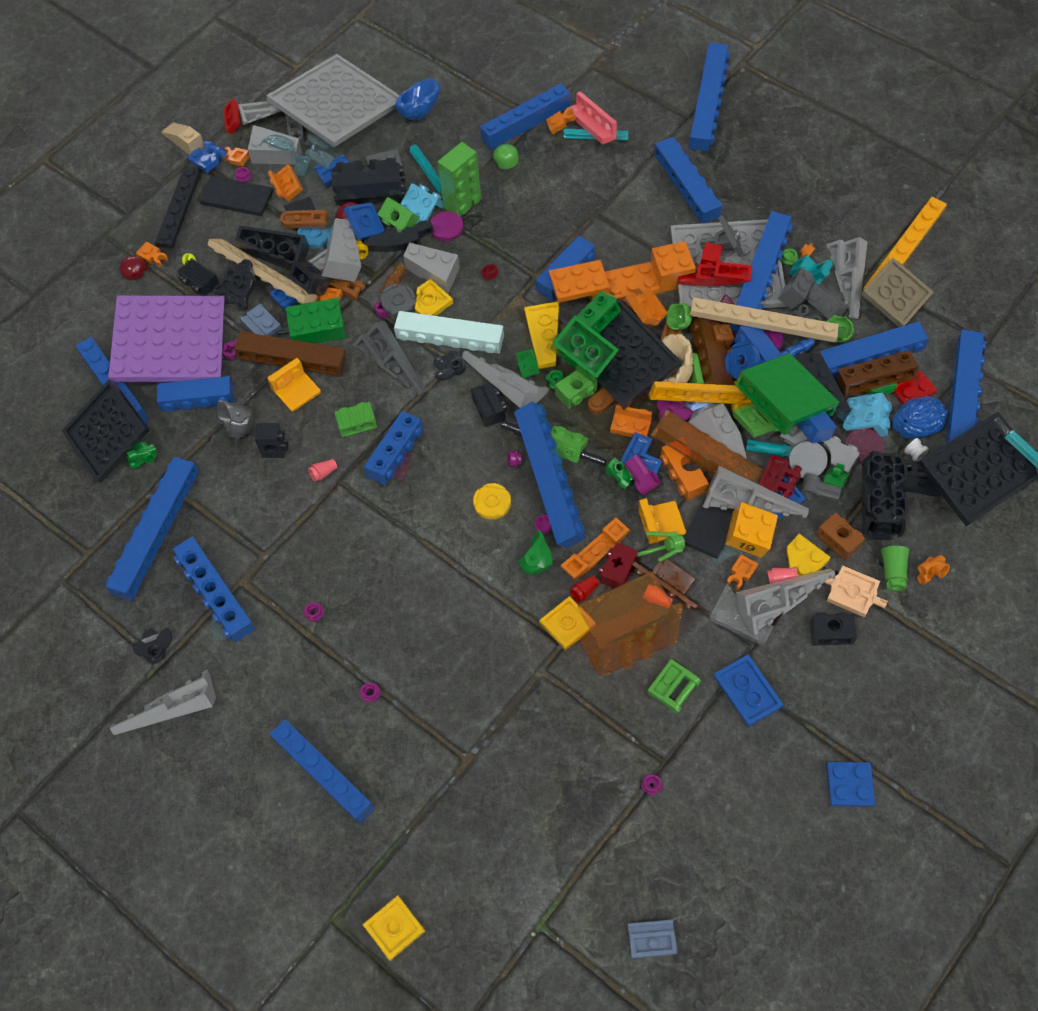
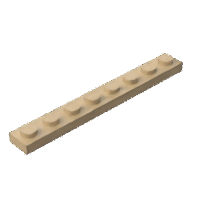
[208,239,317,304]
[690,297,839,342]

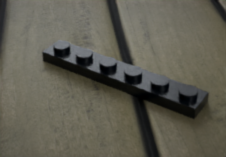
[155,166,201,249]

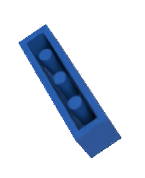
[536,236,596,301]
[157,376,234,412]

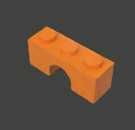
[660,439,709,501]

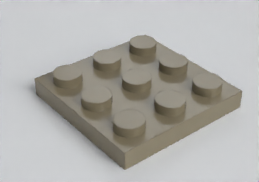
[860,257,933,327]

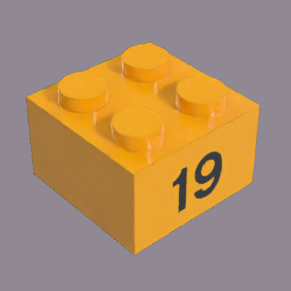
[725,502,778,558]

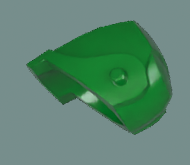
[518,530,553,576]

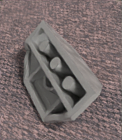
[688,403,747,466]

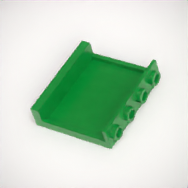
[735,353,839,435]

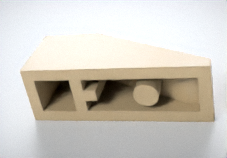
[161,123,205,155]

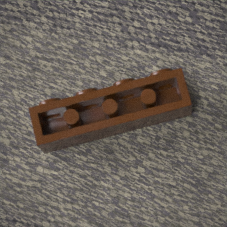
[837,350,918,397]

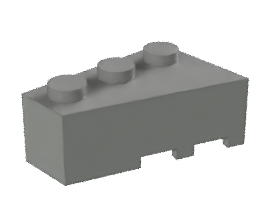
[248,125,302,165]
[403,243,460,294]

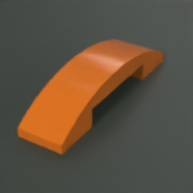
[561,518,630,580]

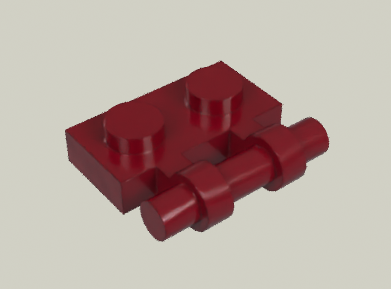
[758,454,802,499]

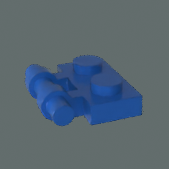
[187,141,227,173]
[780,338,815,356]

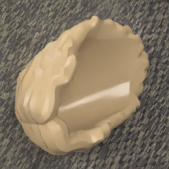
[662,334,693,383]

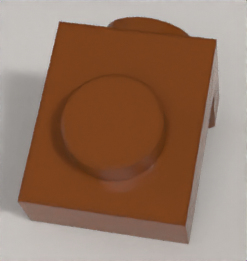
[712,324,734,350]

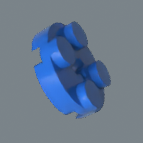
[725,342,760,379]

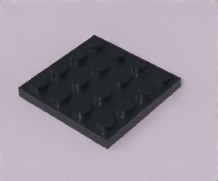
[62,379,150,483]

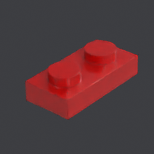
[223,99,241,134]

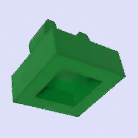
[824,463,849,488]

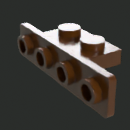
[632,559,701,610]

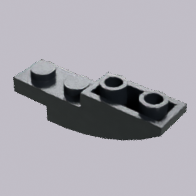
[364,220,435,252]

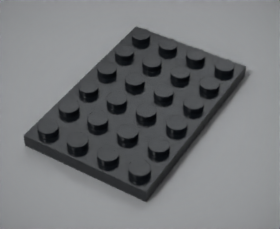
[597,299,683,410]
[917,412,1038,526]

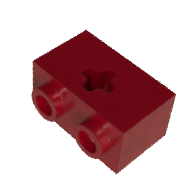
[598,542,638,592]

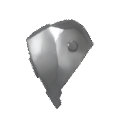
[217,401,253,439]

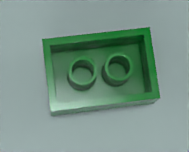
[286,298,346,344]
[550,316,619,383]

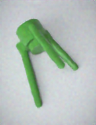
[638,531,685,562]

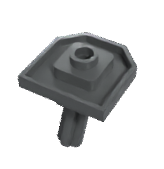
[700,215,744,256]

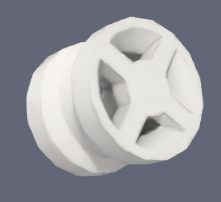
[904,438,929,461]

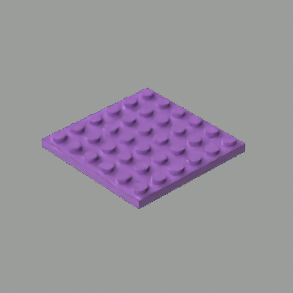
[108,296,225,382]

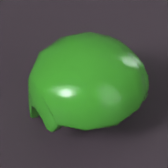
[493,144,519,169]
[666,303,693,330]
[827,315,854,343]

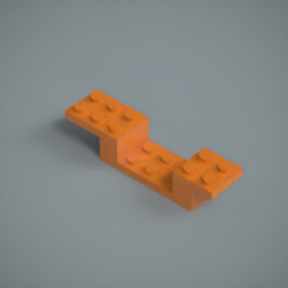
[549,241,696,303]

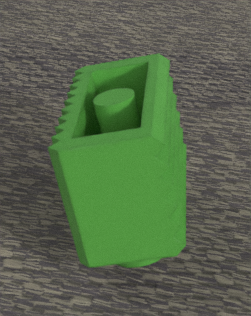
[334,402,377,438]

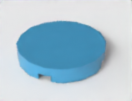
[297,224,331,249]

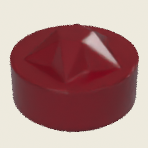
[481,264,499,280]

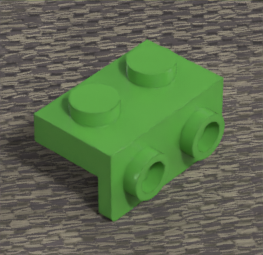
[550,426,589,463]

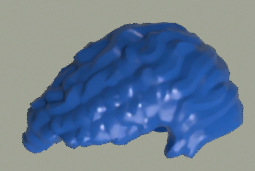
[395,78,440,121]
[892,396,948,439]

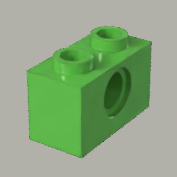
[377,197,420,233]
[555,370,597,409]

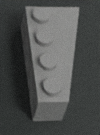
[322,218,361,282]

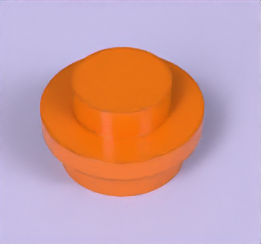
[800,243,815,258]

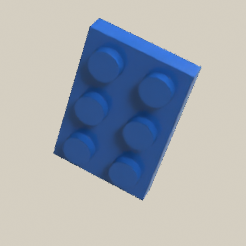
[713,654,784,728]

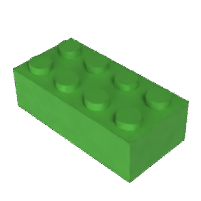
[438,142,481,216]

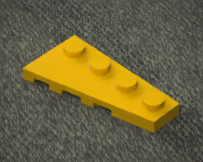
[524,302,559,369]

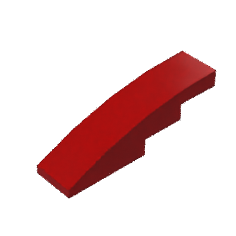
[678,261,752,286]

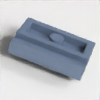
[240,304,282,336]
[628,920,677,959]

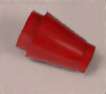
[570,575,599,602]

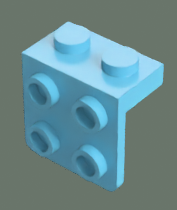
[401,183,444,225]
[843,393,892,437]

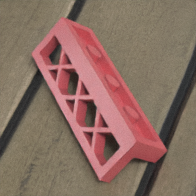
[568,92,617,144]

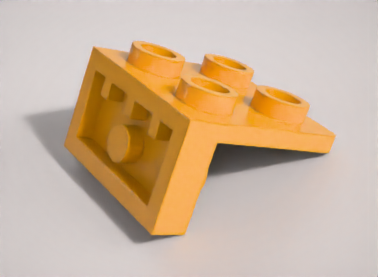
[267,358,321,412]
[638,498,686,544]

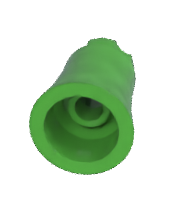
[881,546,909,591]

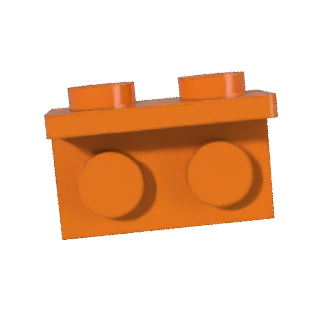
[626,288,667,326]
[610,405,652,437]

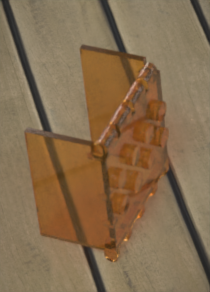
[578,571,683,676]

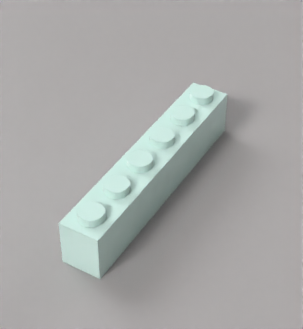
[394,311,504,353]

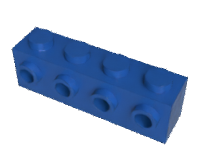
[364,411,423,485]

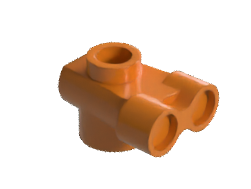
[917,555,950,585]

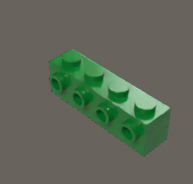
[552,291,621,342]

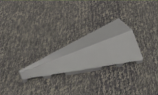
[238,101,281,125]
[827,237,868,319]
[462,351,550,408]
[703,466,809,518]
[736,569,835,635]
[110,670,216,735]

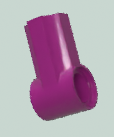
[624,454,660,495]

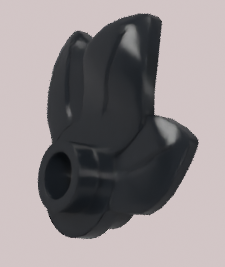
[433,350,466,380]
[132,628,172,663]

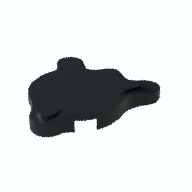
[213,259,256,311]

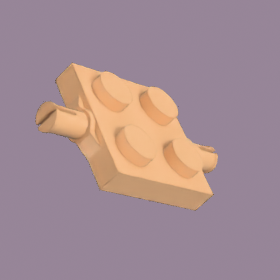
[824,565,888,618]

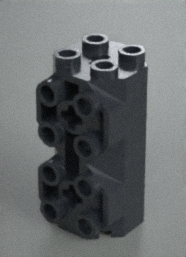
[332,158,406,206]
[862,451,908,541]

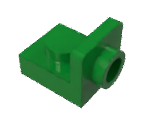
[516,348,540,378]

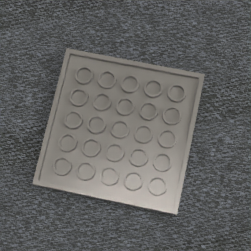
[267,54,400,147]
[670,219,787,308]

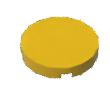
[473,483,511,520]

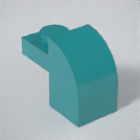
[789,255,833,287]

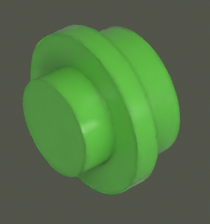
[781,249,798,265]

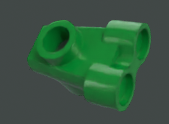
[127,441,157,470]
[605,457,633,489]

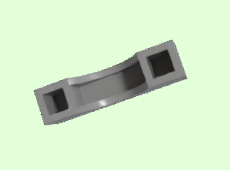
[780,424,860,474]

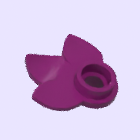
[657,400,693,425]

